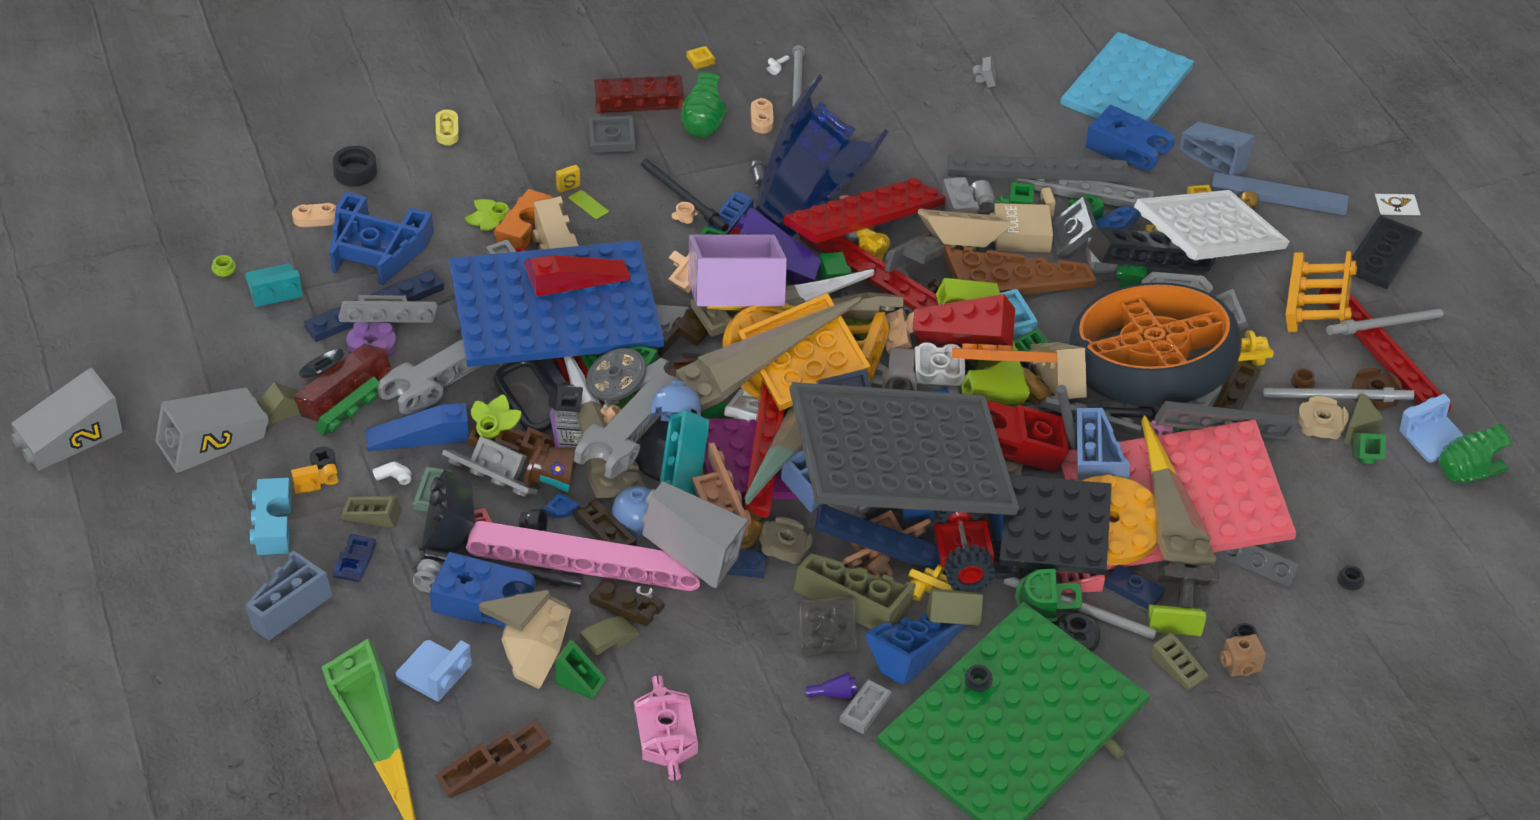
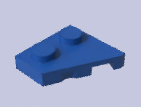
[1095,206,1140,230]

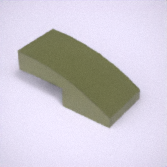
[579,616,639,656]

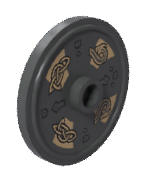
[587,348,647,401]

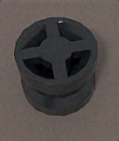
[310,447,337,469]

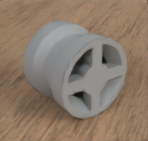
[412,559,442,593]

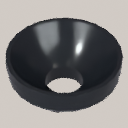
[1054,613,1100,652]

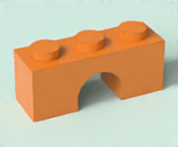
[494,189,553,250]

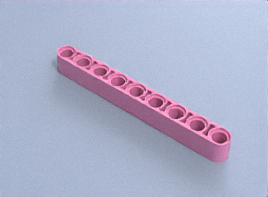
[466,521,701,591]

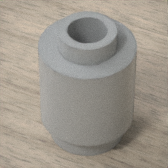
[970,180,996,214]

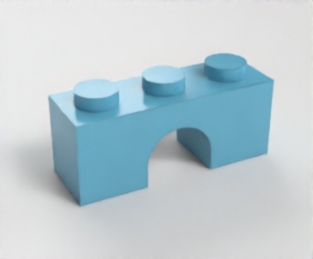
[250,478,291,555]

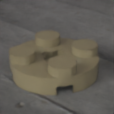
[759,517,812,564]

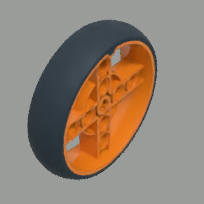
[1069,282,1242,407]

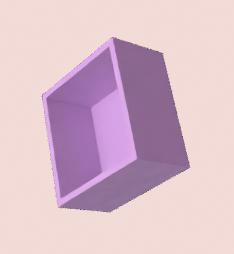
[688,235,787,306]

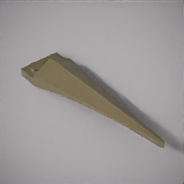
[676,297,862,411]

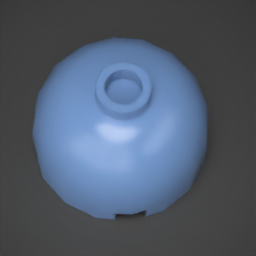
[650,381,702,422]
[611,486,651,538]

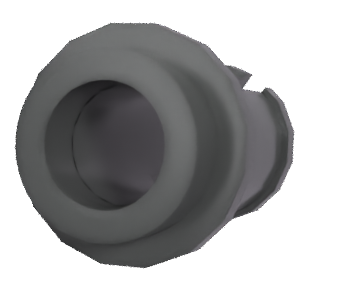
[749,160,770,188]

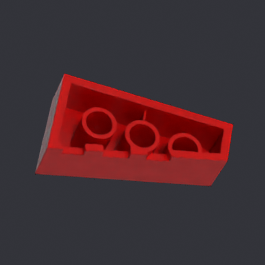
[912,294,1015,350]

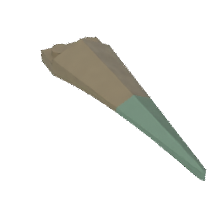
[745,406,803,504]

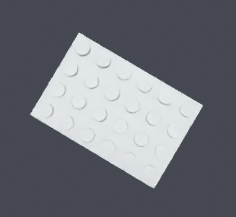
[1134,190,1290,260]

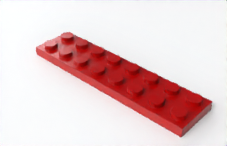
[783,178,945,243]

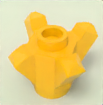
[857,228,890,261]

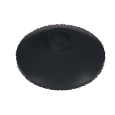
[299,349,344,379]

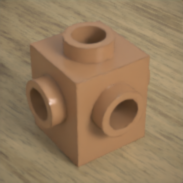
[1220,634,1266,677]

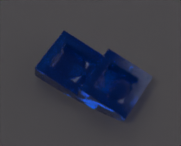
[333,534,377,582]

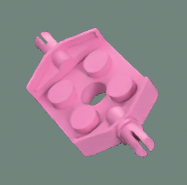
[634,675,698,781]

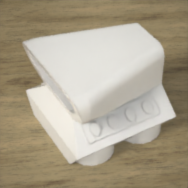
[913,343,965,394]

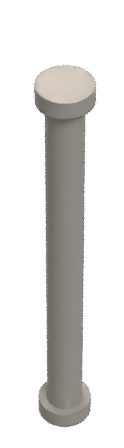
[790,45,805,120]

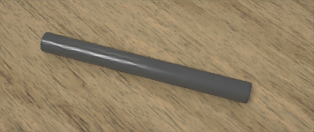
[1056,385,1077,450]

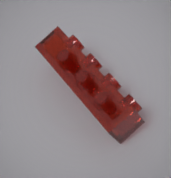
[594,75,684,113]
[293,344,392,422]

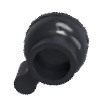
[519,509,548,531]

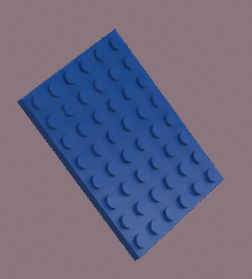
[449,240,664,367]

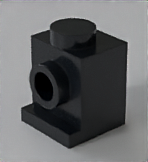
[548,382,583,413]

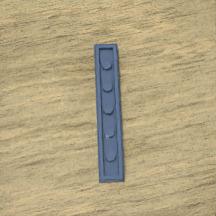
[1211,172,1349,216]

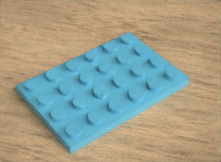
[1060,32,1194,122]

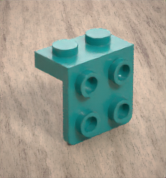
[245,264,302,307]

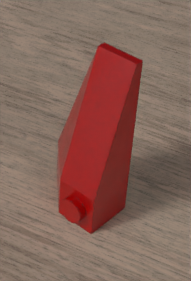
[524,255,630,297]

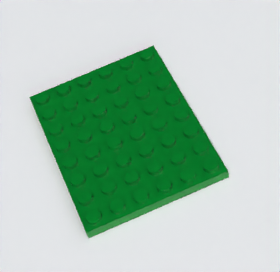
[877,602,1150,820]

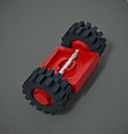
[934,510,995,592]

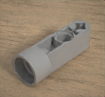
[882,347,917,391]

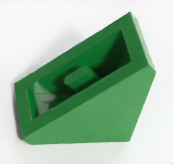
[555,640,607,699]

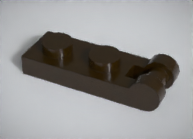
[573,499,637,546]
[589,579,665,626]

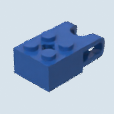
[1085,105,1175,171]
[430,552,536,627]

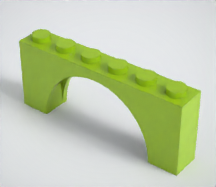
[936,278,1030,405]

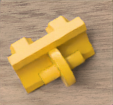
[1238,330,1274,366]
[908,564,955,601]

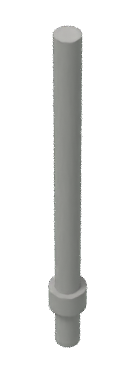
[1326,308,1443,335]
[1263,387,1414,402]
[1004,577,1157,640]

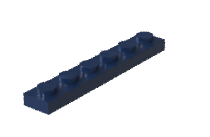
[304,269,444,342]
[815,504,946,575]

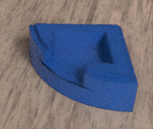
[543,493,580,518]

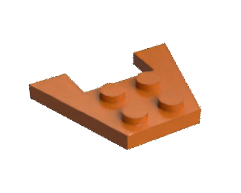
[952,344,1058,363]

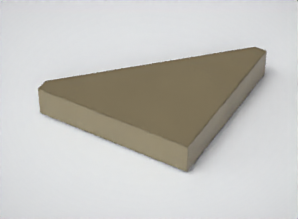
[479,590,550,631]

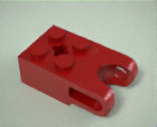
[987,401,1069,472]

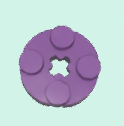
[346,322,396,363]

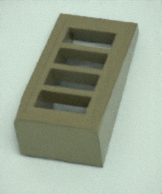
[341,496,402,528]
[1150,633,1208,691]

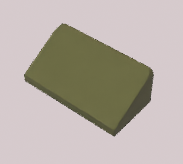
[926,589,983,626]

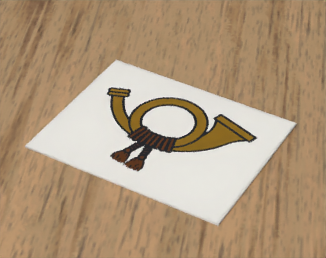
[1375,194,1420,215]

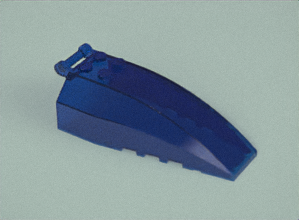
[755,75,888,237]

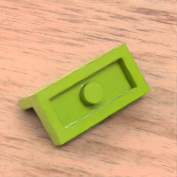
[1148,604,1206,636]

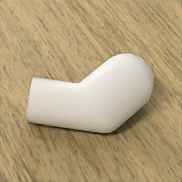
[373,462,412,485]

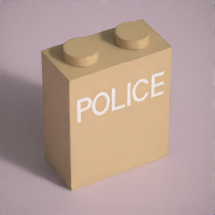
[989,203,1053,253]

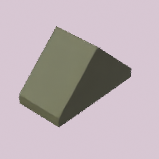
[258,382,310,426]
[1344,394,1384,444]

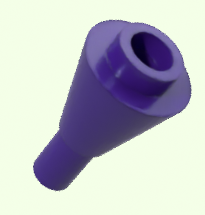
[806,672,857,699]

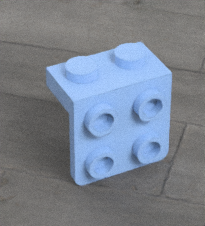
[1399,394,1463,463]
[396,640,472,702]

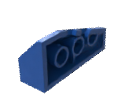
[366,402,469,451]
[865,613,966,685]

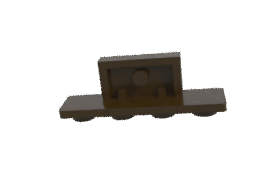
[658,304,709,355]

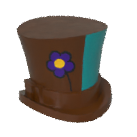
[524,437,577,493]

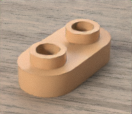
[751,98,774,134]
[292,203,336,227]

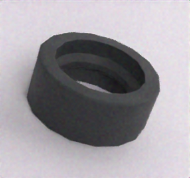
[333,146,377,186]

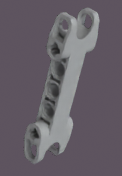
[377,339,481,415]
[574,358,679,479]

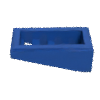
[708,191,754,235]

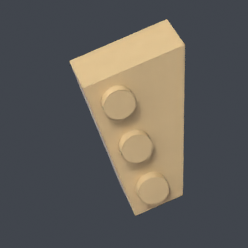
[532,196,578,250]
[1030,342,1087,399]

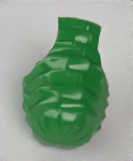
[681,72,726,138]
[1439,424,1512,484]

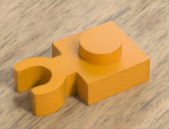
[291,464,338,495]

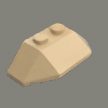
[918,209,1011,250]
[501,593,571,689]

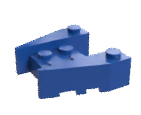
[330,192,434,285]

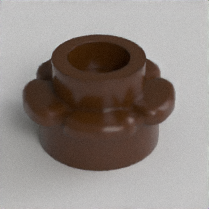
[1291,368,1316,388]

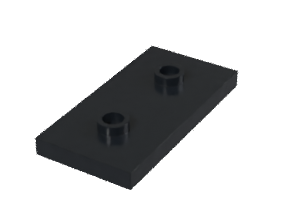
[1352,215,1423,289]

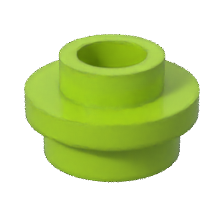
[212,255,236,277]

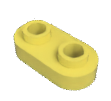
[436,110,459,146]

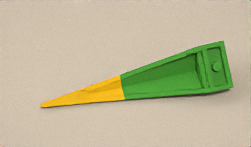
[322,639,416,820]

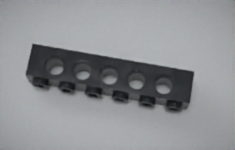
[1087,227,1217,271]

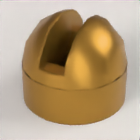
[1239,191,1258,209]

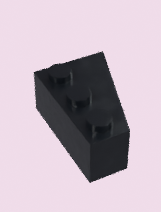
[421,469,475,553]

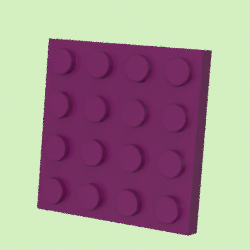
[703,418,799,500]

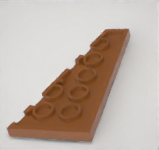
[943,244,1097,295]

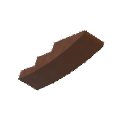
[466,422,555,462]
[435,719,552,798]

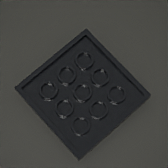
[999,475,1112,575]

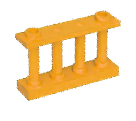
[1286,251,1357,332]
[847,312,890,386]

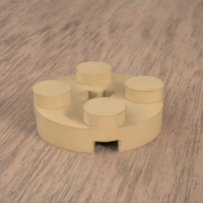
[1297,396,1349,439]

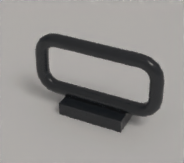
[493,359,567,432]

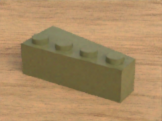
[794,553,916,630]

